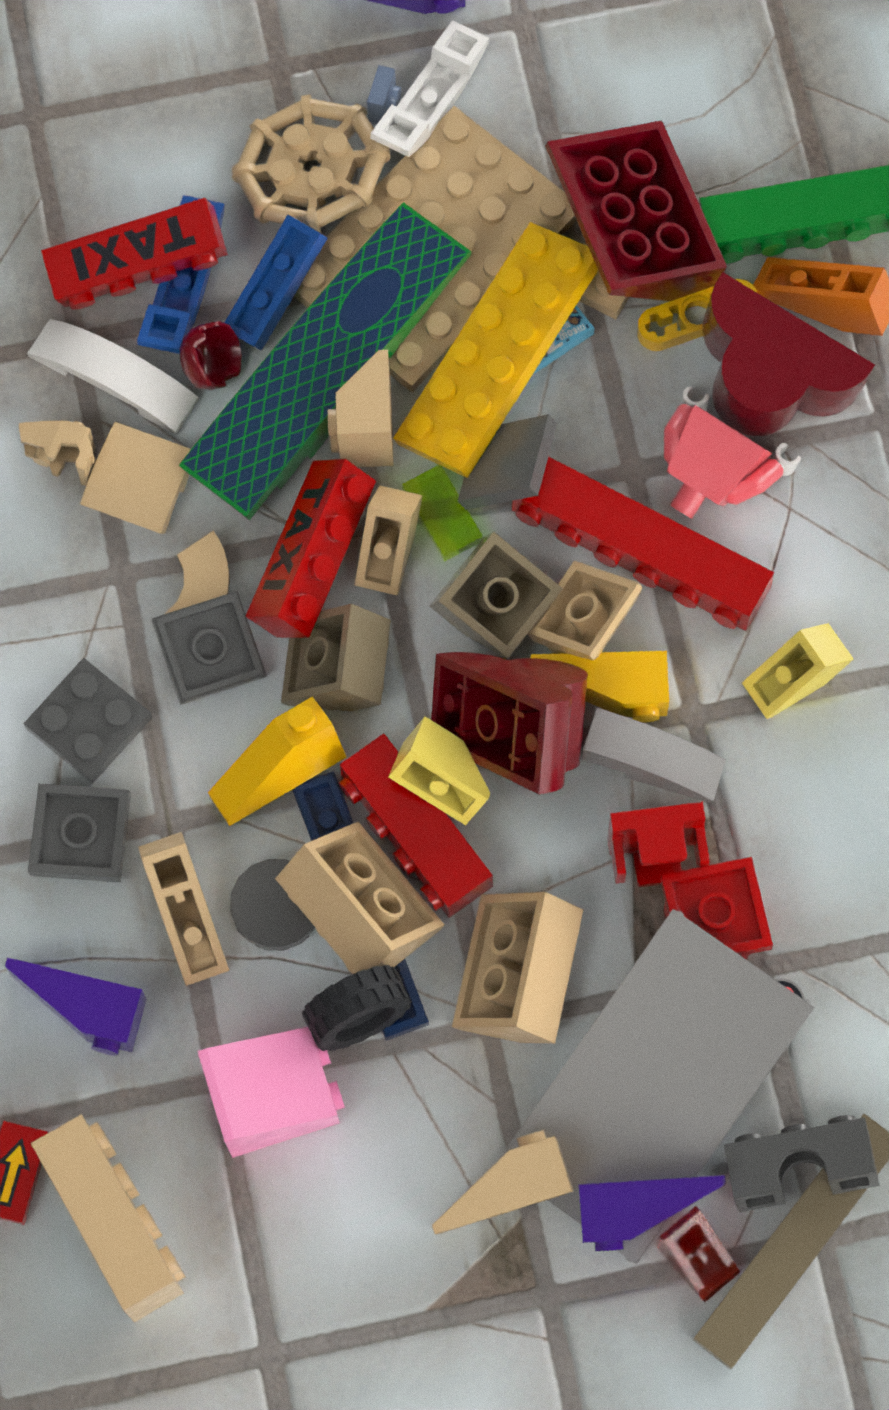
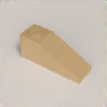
[138,832,230,986]
[432,1130,574,1234]

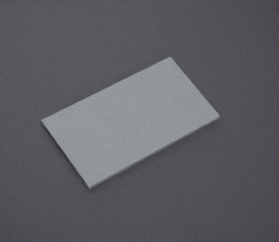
[499,909,815,1264]

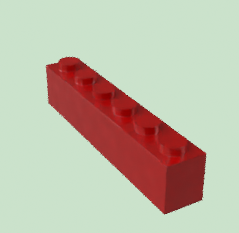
[512,456,775,631]

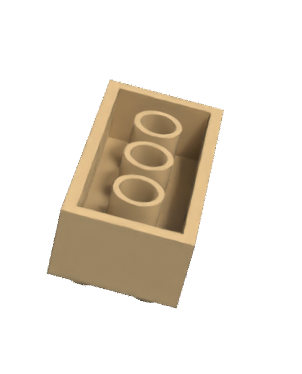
[31,1114,186,1323]

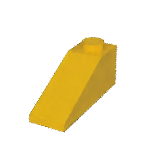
[531,650,669,723]
[208,696,347,826]

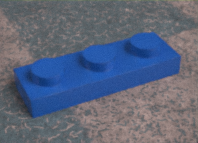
[224,215,328,351]

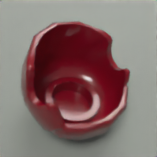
[179,321,242,390]

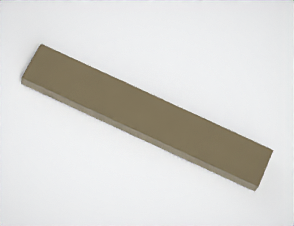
[693,1113,889,1370]

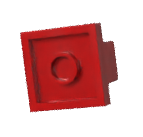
[607,802,710,887]
[660,857,773,960]

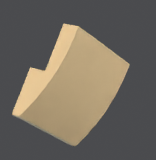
[80,422,191,534]

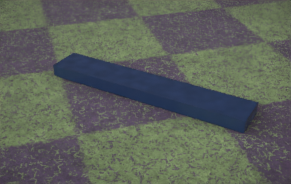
[292,771,429,1041]

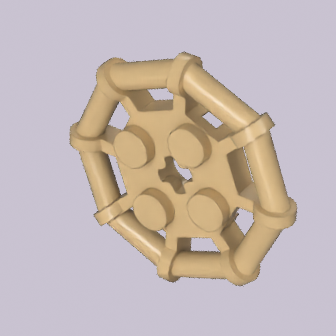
[232,94,390,232]

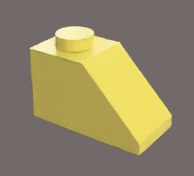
[742,623,854,719]
[389,716,491,826]

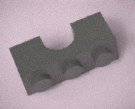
[724,1115,880,1213]

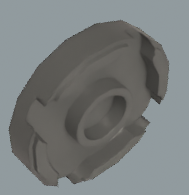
[230,859,315,951]

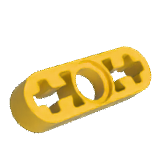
[637,279,757,351]

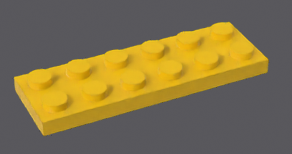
[393,222,598,478]

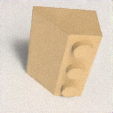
[275,822,445,974]
[452,892,583,1043]

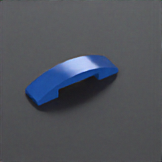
[137,195,225,354]

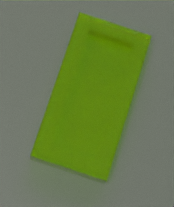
[402,465,483,562]

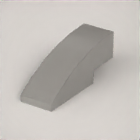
[583,708,726,804]

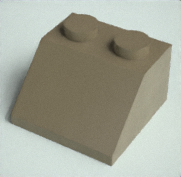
[429,532,563,659]
[281,603,391,712]

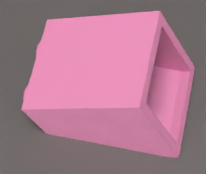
[197,1027,345,1158]

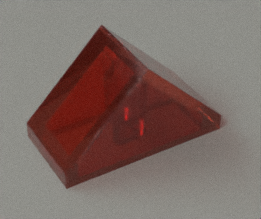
[656,1206,740,1303]

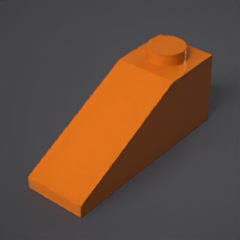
[753,257,889,336]

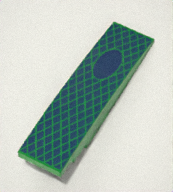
[179,202,472,521]

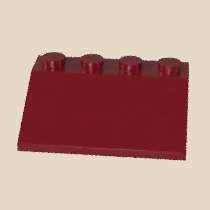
[545,120,727,301]

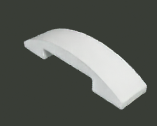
[370,20,489,157]
[27,319,199,435]

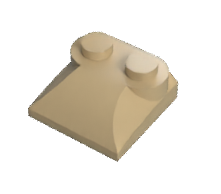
[528,561,643,660]

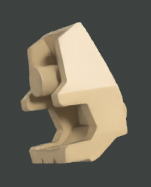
[19,420,96,486]

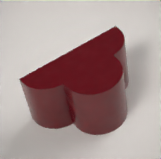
[702,272,875,436]
[431,652,588,795]

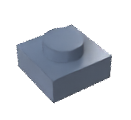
[367,65,402,124]

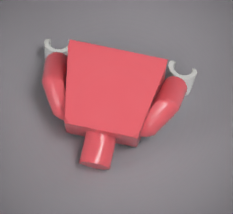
[664,387,801,519]

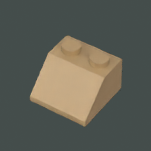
[328,349,394,467]

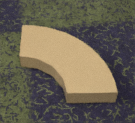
[165,530,230,614]

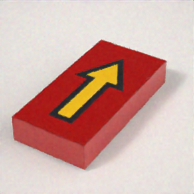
[0,1121,49,1225]

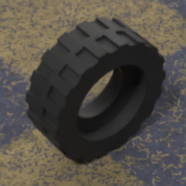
[302,965,412,1051]

